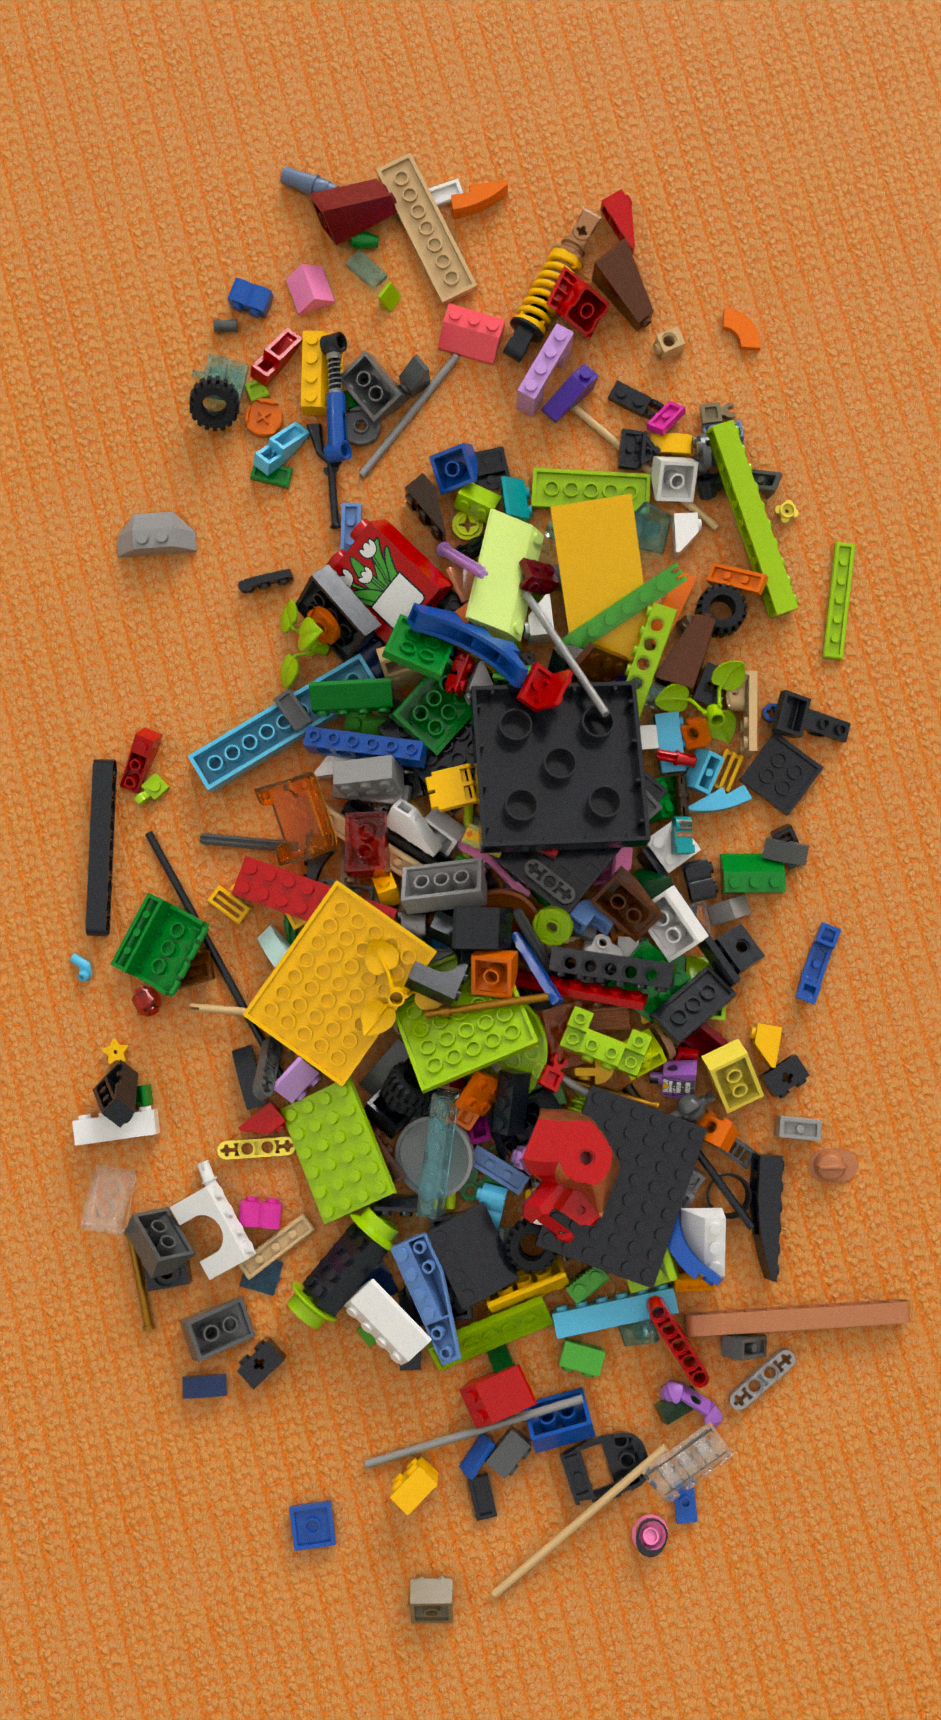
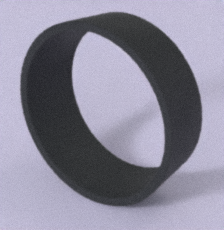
[707,1173,752,1219]

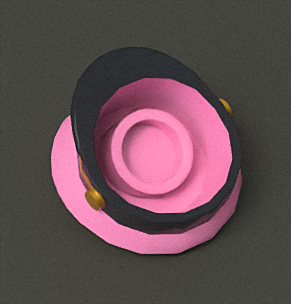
[632,1514,668,1557]

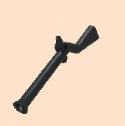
[306,424,343,529]

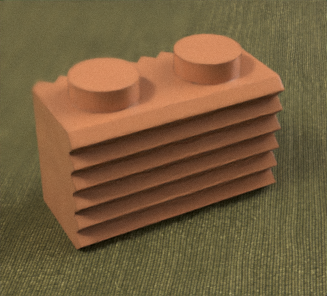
[586,1003,630,1032]

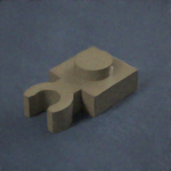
[699,402,736,425]

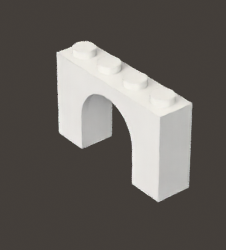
[170,1181,256,1280]

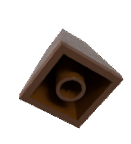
[592,238,653,331]
[654,613,716,695]

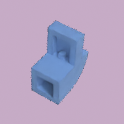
[570,900,615,936]

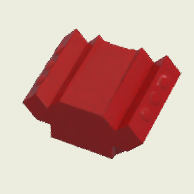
[546,266,610,341]

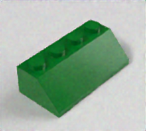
[309,678,394,717]

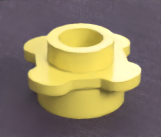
[775,500,799,523]

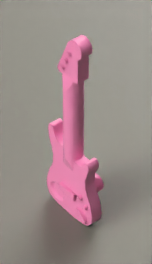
[457,837,530,897]

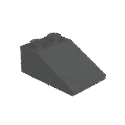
[179,1297,256,1362]

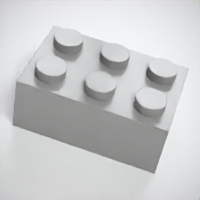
[333,755,404,800]

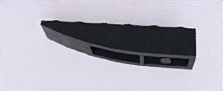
[750,1153,785,1282]

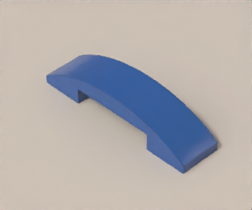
[795,922,841,1005]

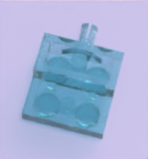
[192,354,249,404]

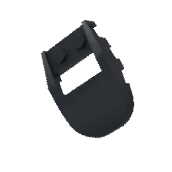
[560,1431,650,1505]

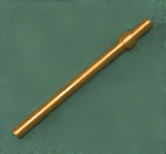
[425,993,549,1018]

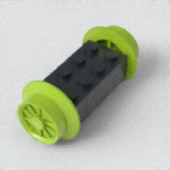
[287,1205,400,1330]

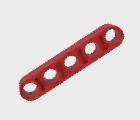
[646,1296,709,1388]

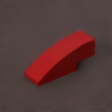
[250,328,303,387]

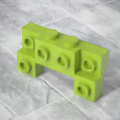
[560,1006,652,1078]

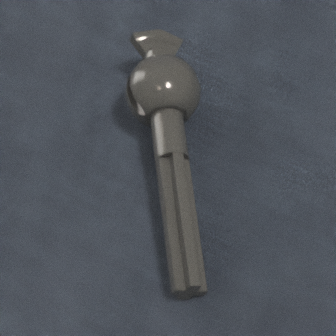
[670,1091,716,1123]

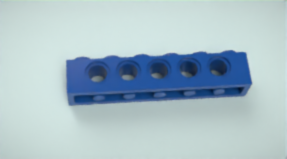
[303,726,428,769]

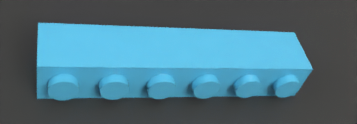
[551,1283,679,1339]

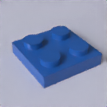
[289,1500,337,1551]

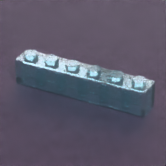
[416,1089,459,1220]

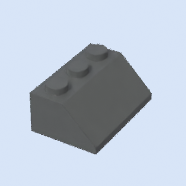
[340,350,409,422]
[125,1208,195,1278]

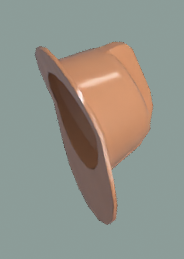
[808,1149,858,1182]

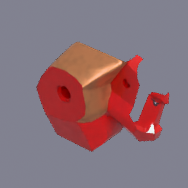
[519,1108,621,1243]

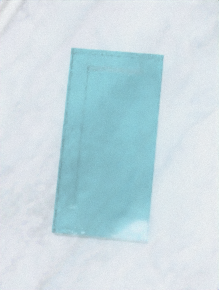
[346,250,387,291]

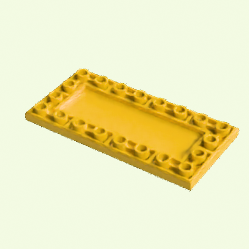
[550,494,653,660]

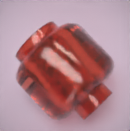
[132,986,162,1017]

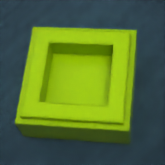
[245,380,270,403]

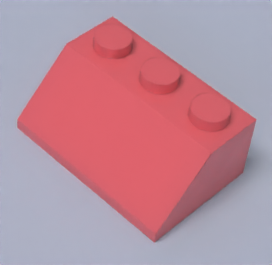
[438,304,505,365]

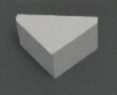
[706,895,751,926]

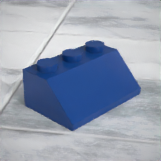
[524,1387,596,1453]

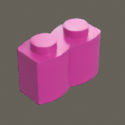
[239,1196,283,1229]

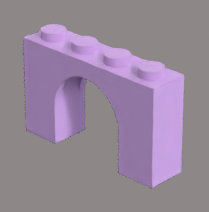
[516,323,574,417]

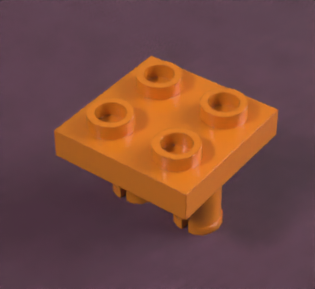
[454,1070,498,1116]

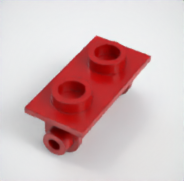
[444,653,475,698]

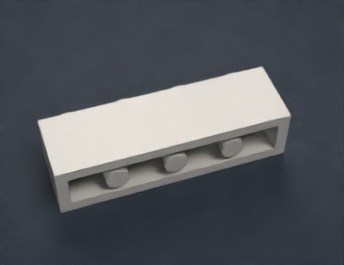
[72,1105,160,1146]

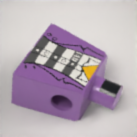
[650,1060,697,1099]

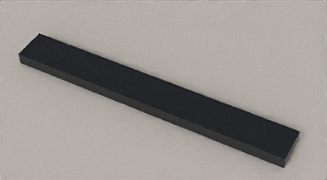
[636,847,740,987]

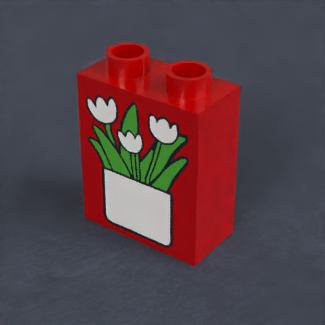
[327,519,454,644]

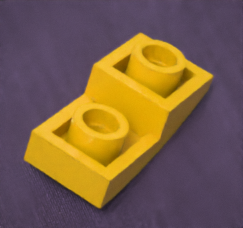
[651,433,693,457]

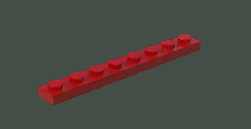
[515,968,648,1010]

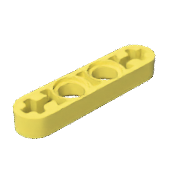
[217,1136,296,1160]

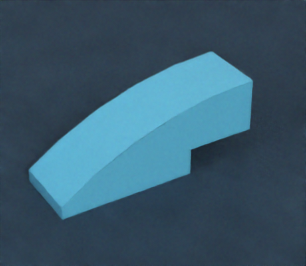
[253,421,310,476]
[688,785,752,813]

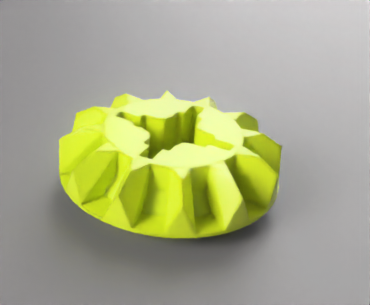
[452,511,483,541]

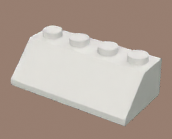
[344,1279,432,1365]

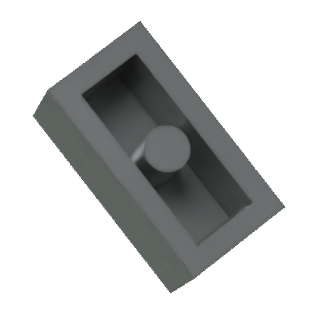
[485,1425,531,1479]

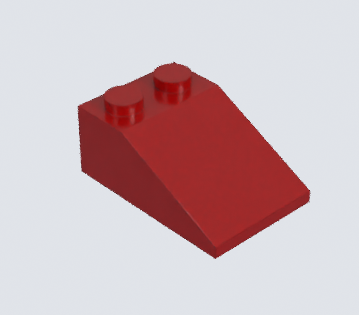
[459,1364,537,1429]

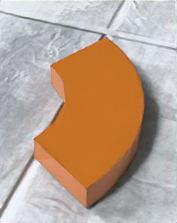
[722,308,761,351]

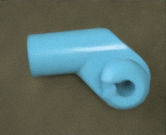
[69,953,92,982]

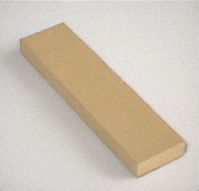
[238,1212,315,1280]

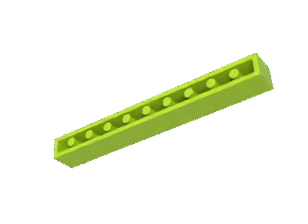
[705,420,798,619]

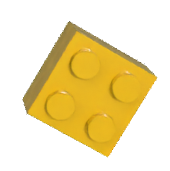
[390,1455,439,1516]

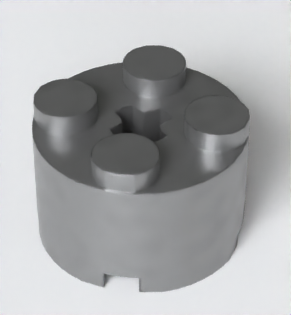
[398,909,429,944]

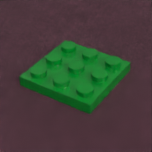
[382,614,454,681]
[605,938,692,1023]

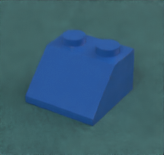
[429,443,478,495]

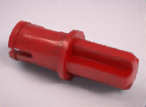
[655,749,697,768]

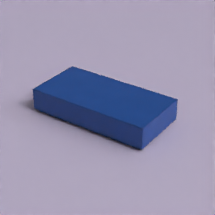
[459,1433,496,1480]

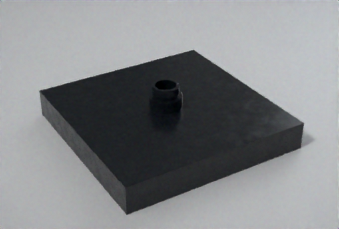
[470,681,651,853]

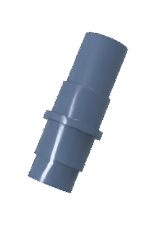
[280,166,340,197]

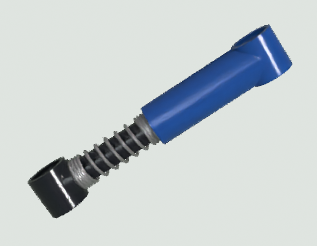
[320,332,352,463]

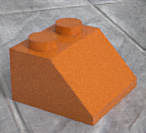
[471,949,518,998]

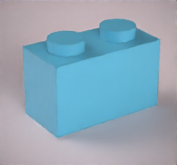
[685,748,725,795]

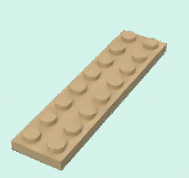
[376,152,478,305]

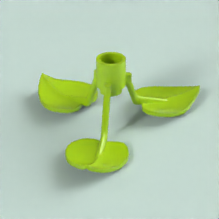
[280,600,329,690]
[655,661,746,744]

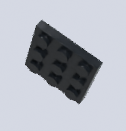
[739,732,824,816]

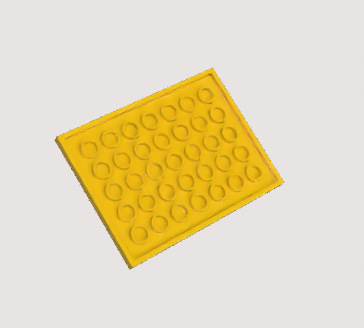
[243,880,438,1087]

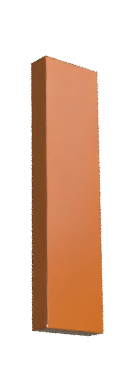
[651,572,697,647]

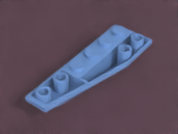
[391,1232,461,1366]

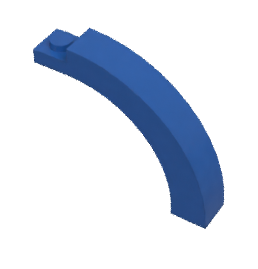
[668,1173,724,1286]

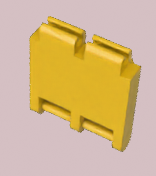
[425,763,477,812]

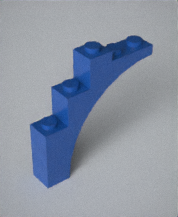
[407,603,528,688]

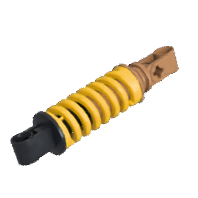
[503,206,602,363]

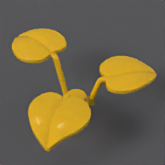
[361,939,442,1036]

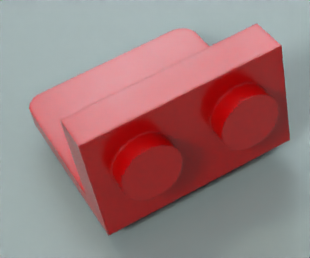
[516,662,573,712]

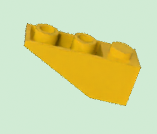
[362,852,401,907]

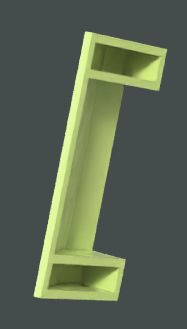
[465,509,544,643]

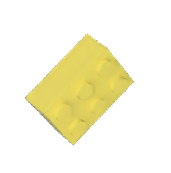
[701,1039,764,1114]

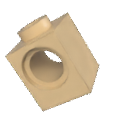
[653,326,686,360]

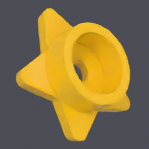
[102,1038,128,1064]

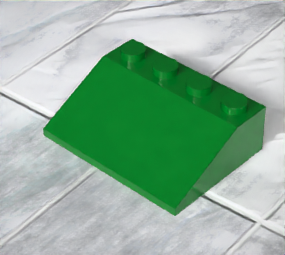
[388,658,471,756]

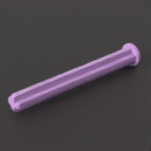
[436,541,488,579]

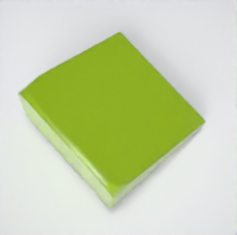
[378,281,401,312]

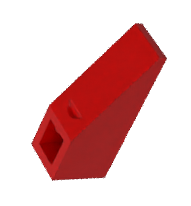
[120,727,163,794]

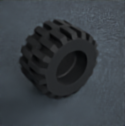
[189,375,239,432]
[694,583,748,638]
[381,1062,438,1117]
[506,1218,557,1274]

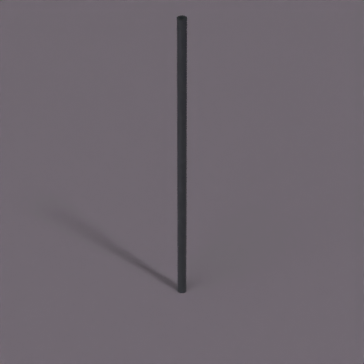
[145,831,284,1079]

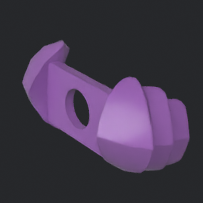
[660,1380,723,1431]

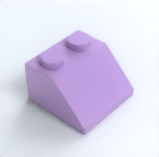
[274,1056,322,1103]

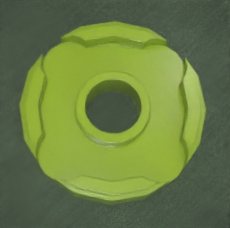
[532,906,573,946]

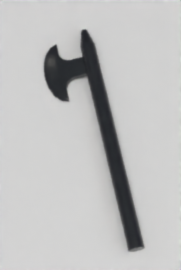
[698,1150,755,1230]

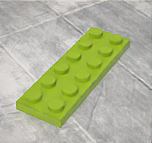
[531,468,651,514]
[426,1295,554,1371]

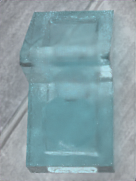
[618,1319,660,1346]

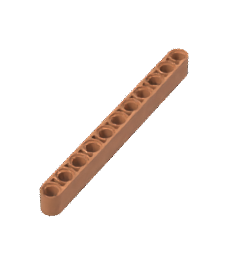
[684,1299,910,1337]

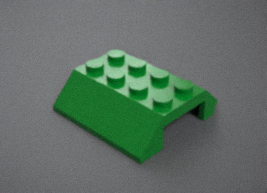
[110,893,210,998]

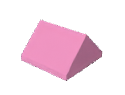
[286,264,335,315]

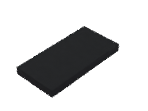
[649,965,737,1046]

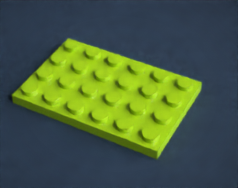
[280,1077,397,1225]

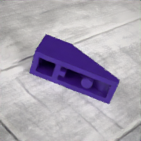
[541,363,599,423]

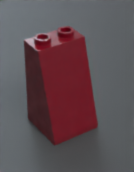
[309,179,397,246]

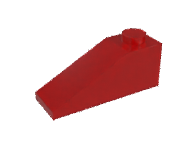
[600,189,635,255]

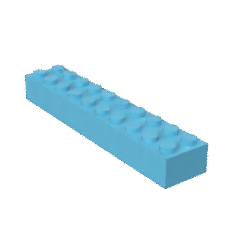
[188,653,375,793]

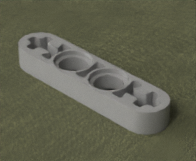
[728,1348,795,1410]

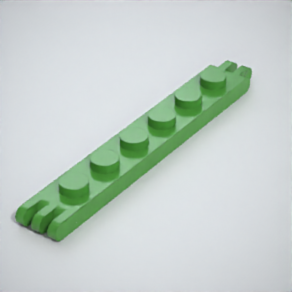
[555,562,687,649]

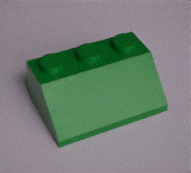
[720,854,786,894]

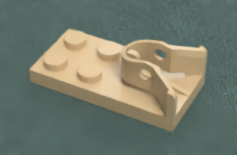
[725,671,757,757]

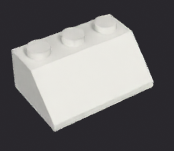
[648,885,709,962]
[680,1208,726,1276]

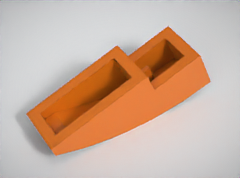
[451,180,508,219]

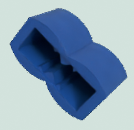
[227,278,274,318]

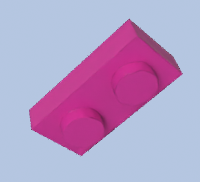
[646,401,686,436]

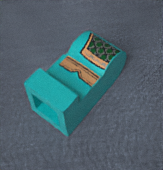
[671,816,695,855]

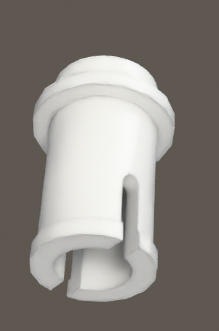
[197,1160,217,1187]

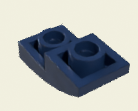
[182,1373,227,1399]

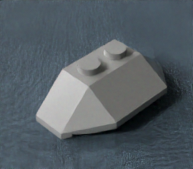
[117,512,197,558]

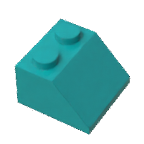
[500,476,533,524]

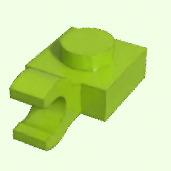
[134,772,170,806]

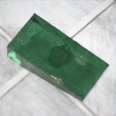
[654,1385,700,1425]

